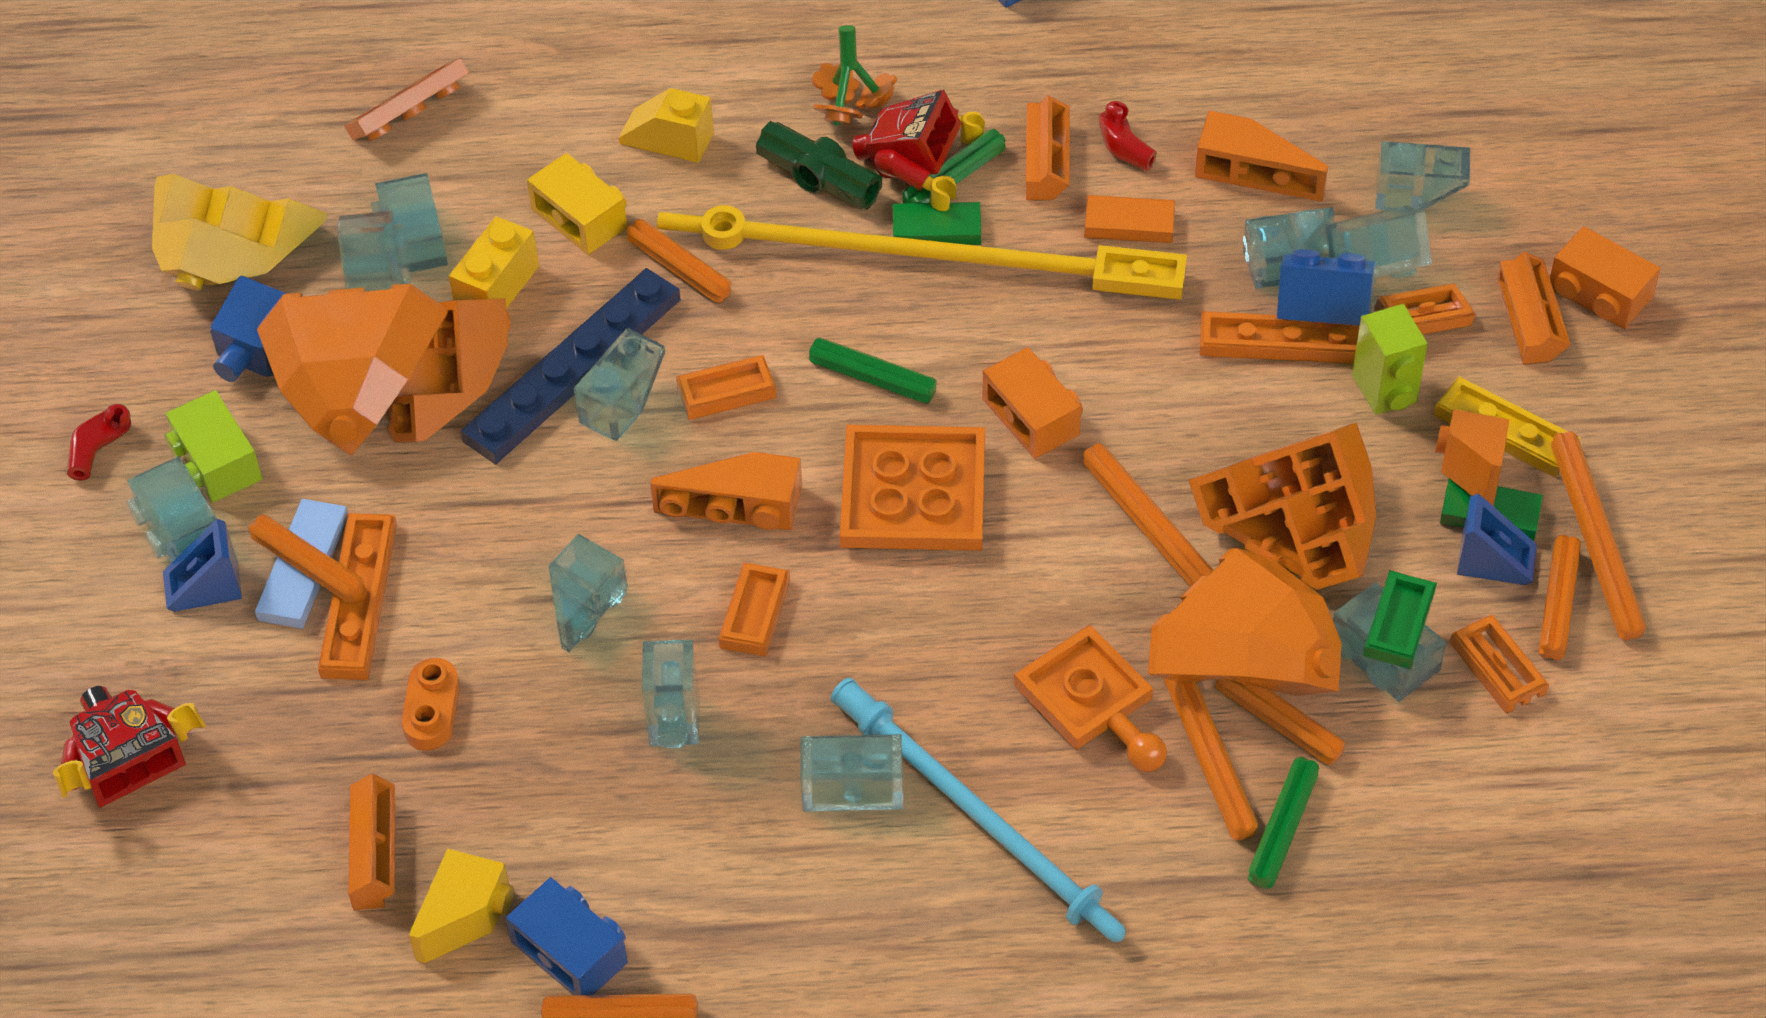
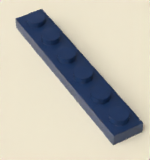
[460,268,681,465]

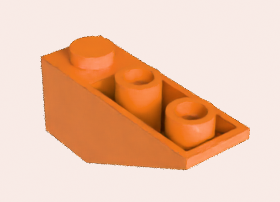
[650,452,802,531]

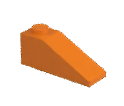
[1195,110,1328,202]

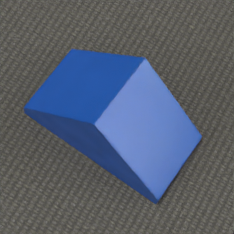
[1457,494,1537,585]
[163,519,242,612]

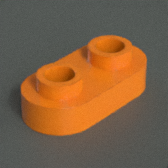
[402,658,460,751]

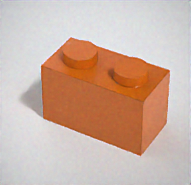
[1550,226,1661,329]
[982,347,1083,459]

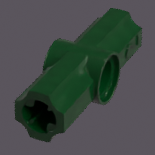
[756,121,882,210]

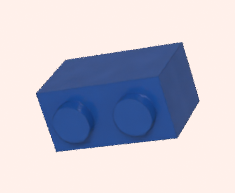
[1277,249,1375,326]
[506,877,628,995]

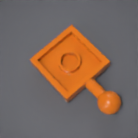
[1014,624,1167,772]

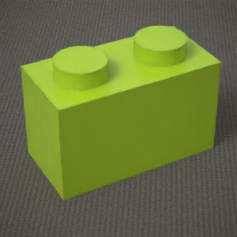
[1352,303,1428,415]
[164,390,263,503]

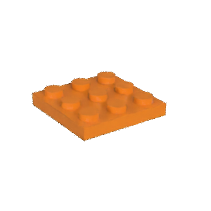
[839,425,985,551]

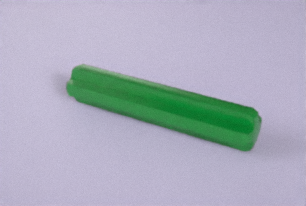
[901,129,1006,203]
[809,337,937,403]
[1248,757,1320,889]

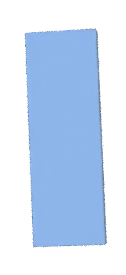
[255,499,348,629]

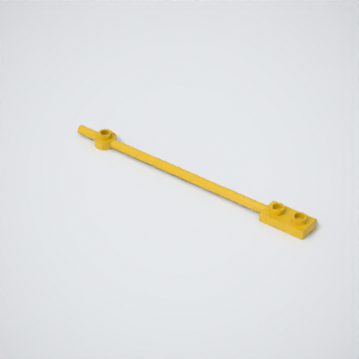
[657,205,1187,300]

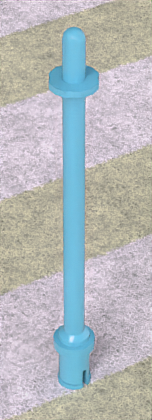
[831,677,1126,942]

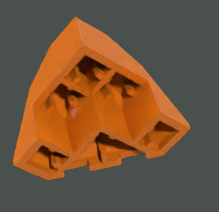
[257,283,448,456]
[386,298,510,442]
[1188,422,1377,590]
[1148,548,1342,696]

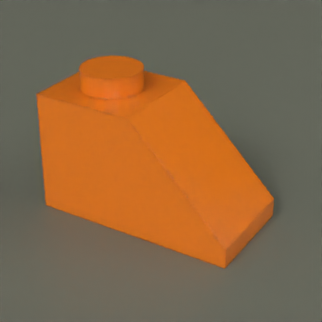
[1435,409,1509,506]

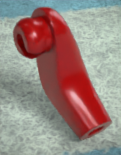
[1099,101,1157,171]
[67,404,131,481]

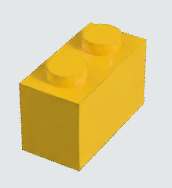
[527,152,628,255]
[448,216,539,309]

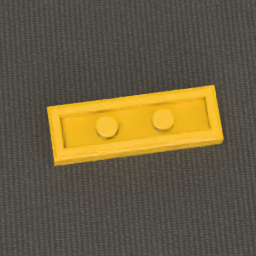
[1434,376,1581,478]

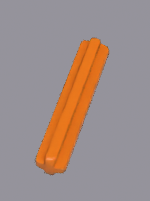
[627,219,732,303]
[248,514,366,603]
[1538,534,1581,661]
[1216,679,1345,765]
[541,993,698,1018]

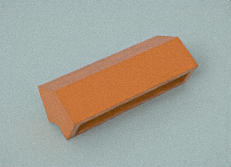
[1026,95,1070,200]
[1497,251,1571,365]
[348,773,395,910]

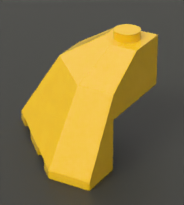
[152,174,328,291]

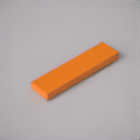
[1200,311,1359,364]
[318,513,397,680]

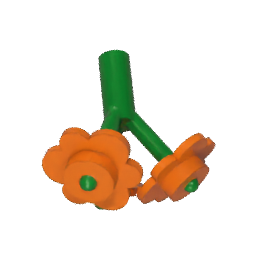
[811,25,898,126]

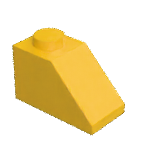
[618,88,714,163]
[409,848,514,963]

